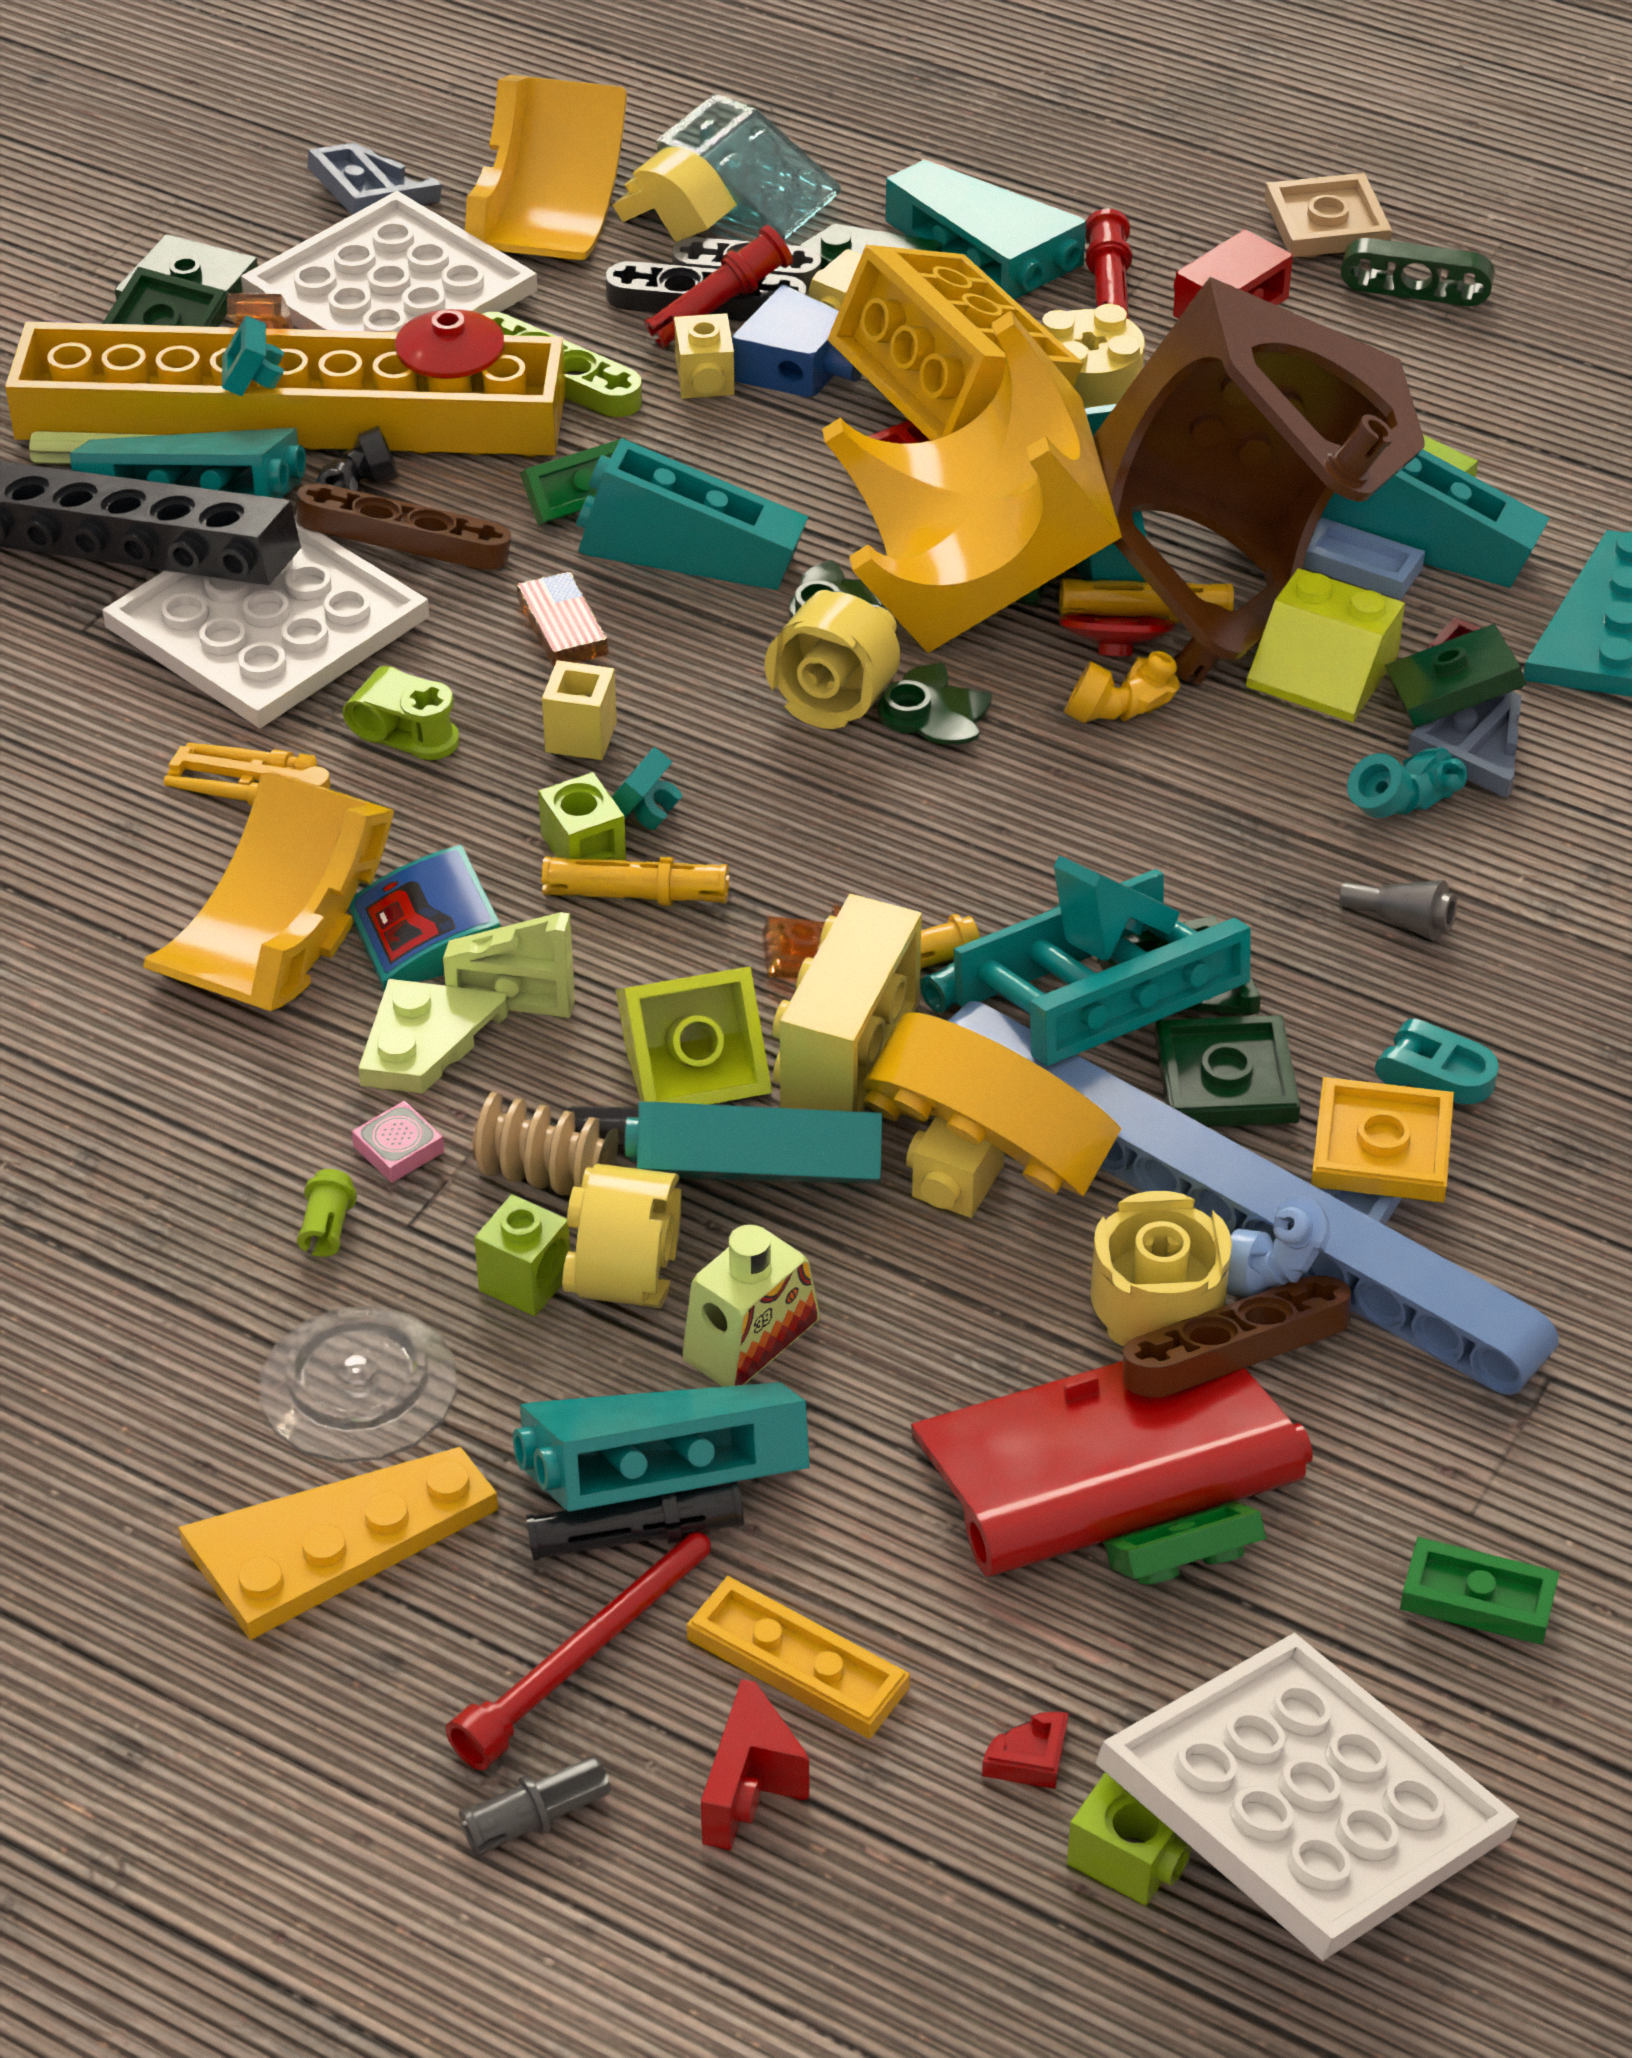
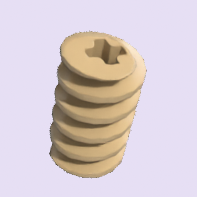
[472,1092,619,1195]

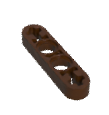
[295,483,511,570]
[1123,1276,1351,1397]

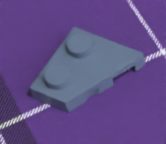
[307,142,442,215]
[1408,692,1522,798]

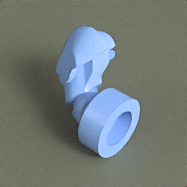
[1222,1196,1330,1298]

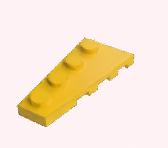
[178,1447,498,1640]

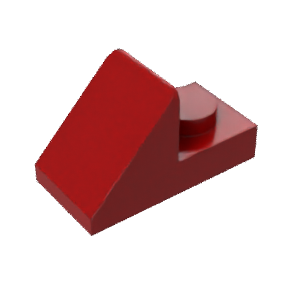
[701,1679,810,1850]

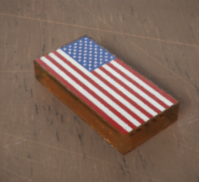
[516,571,608,668]

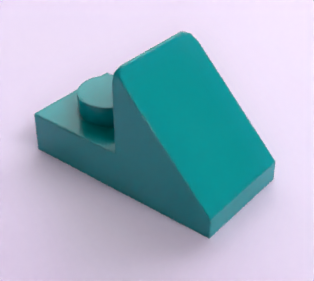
[1054,855,1180,961]

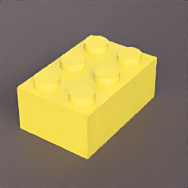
[772,894,922,1112]

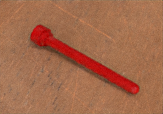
[445,1532,711,1771]

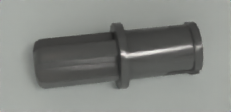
[459,1757,611,1857]

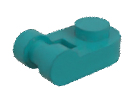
[1375,1018,1499,1104]

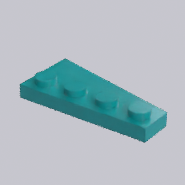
[1523,530,1632,697]

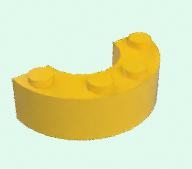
[863,1012,1121,1197]

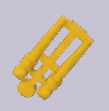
[164,742,331,806]

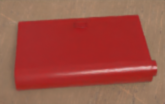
[911,1361,1313,1577]

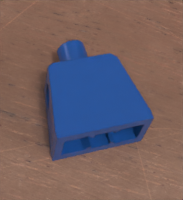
[732,285,863,397]

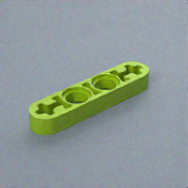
[481,312,642,417]

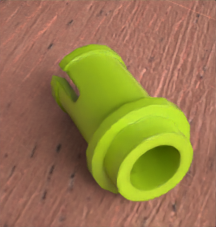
[297,1169,357,1257]

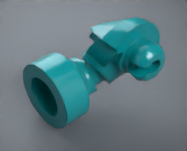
[1347,747,1467,818]

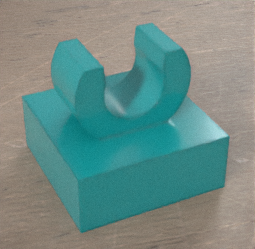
[222,315,284,396]
[611,746,683,830]

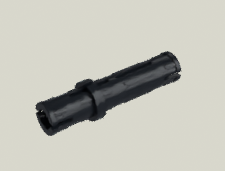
[526,1481,745,1561]

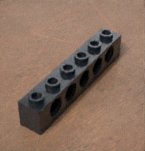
[0,461,301,585]

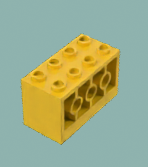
[827,245,1084,441]

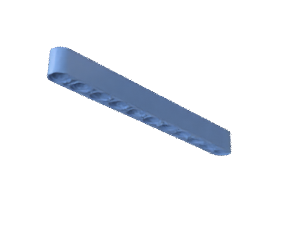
[948,1001,1559,1395]

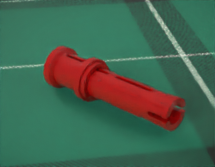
[1085,209,1132,320]
[644,224,793,349]

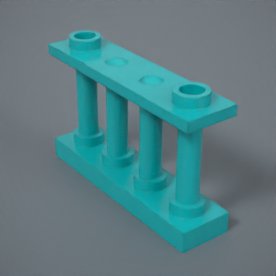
[954,869,1251,1066]

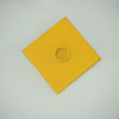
[1311,1077,1454,1203]

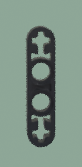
[606,261,806,321]

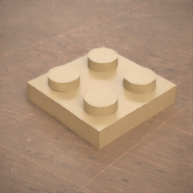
[1265,173,1392,258]

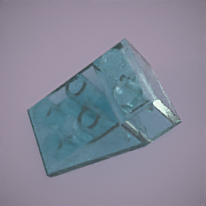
[657,93,841,240]

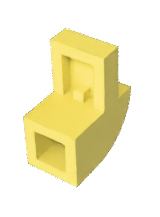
[612,147,737,243]

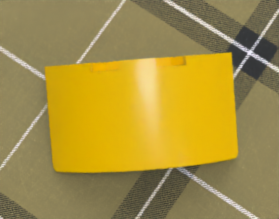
[465,75,627,260]
[143,771,394,1011]

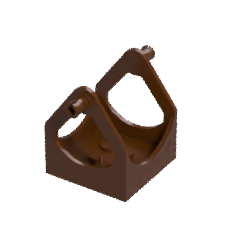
[1093,277,1425,685]

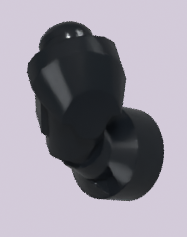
[313,425,399,492]

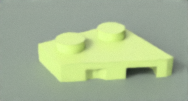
[443,912,575,1018]
[358,979,509,1094]

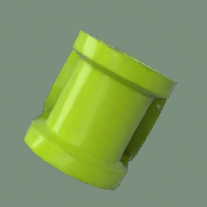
[342,666,460,760]

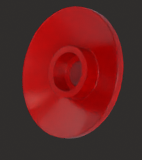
[395,309,504,379]
[1059,614,1175,656]

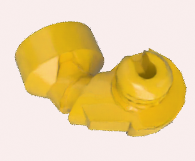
[1063,651,1180,724]

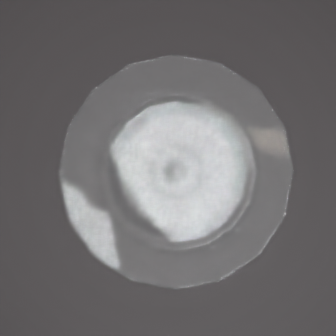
[260,1306,457,1464]

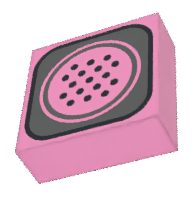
[352,1101,444,1183]

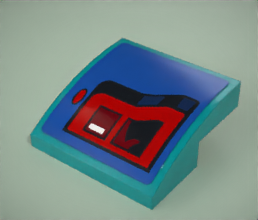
[348,844,501,991]

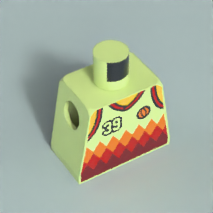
[683,1225,819,1387]

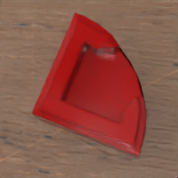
[982,1712,1069,1789]

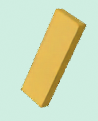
[686,1575,910,1740]

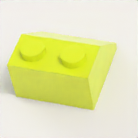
[1246,568,1405,723]
[615,966,772,1104]

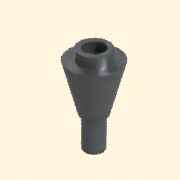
[1340,880,1457,941]

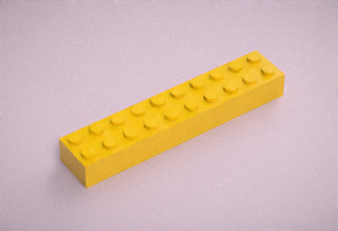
[5,322,566,457]

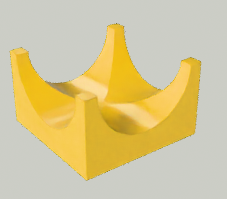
[822,311,1122,653]

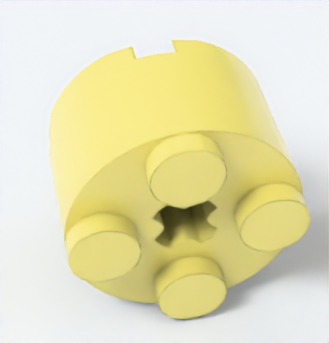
[1042,304,1145,408]
[765,590,900,729]
[562,1164,681,1308]
[1090,1191,1232,1346]

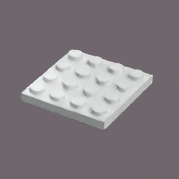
[241,191,538,332]
[102,517,429,729]
[1095,1632,1519,1961]

